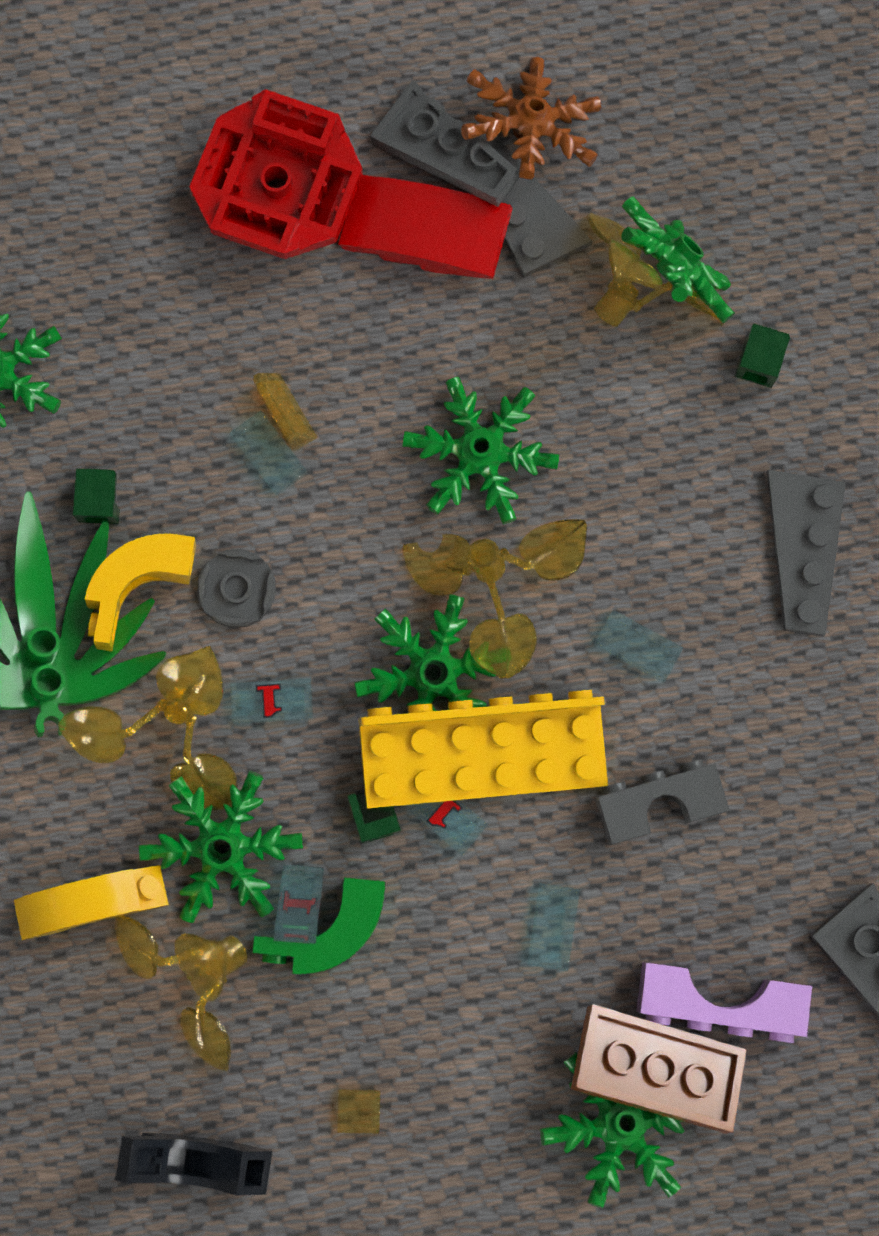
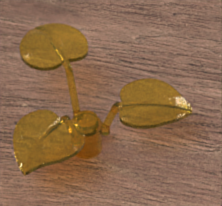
[586,212,724,327]
[403,519,587,679]
[58,646,238,810]
[115,915,247,1072]

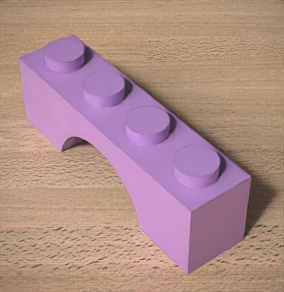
[636,962,812,1043]

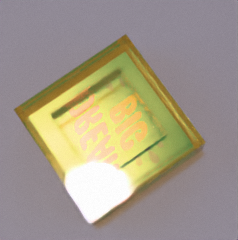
[338,1089,381,1134]

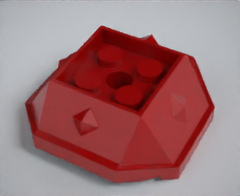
[189,89,363,259]

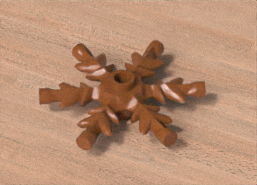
[461,57,601,180]

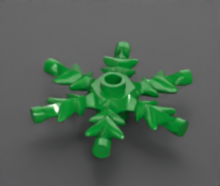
[621,196,735,323]
[0,313,62,428]
[403,377,559,525]
[354,594,513,711]
[139,771,303,923]
[540,1052,684,1209]

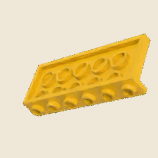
[358,690,608,808]

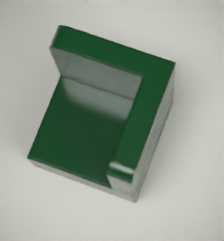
[734,323,790,388]
[73,468,120,524]
[347,793,401,844]

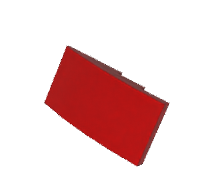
[338,175,513,279]

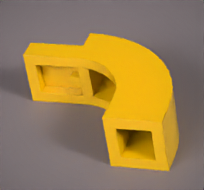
[85,534,196,652]
[14,865,169,940]

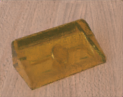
[253,373,317,451]

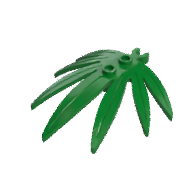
[0,491,166,737]

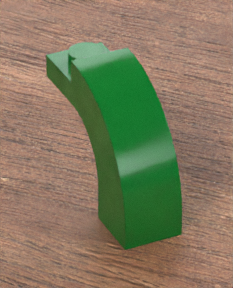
[252,877,386,974]

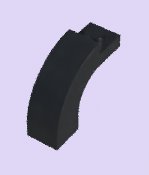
[115,1133,272,1196]

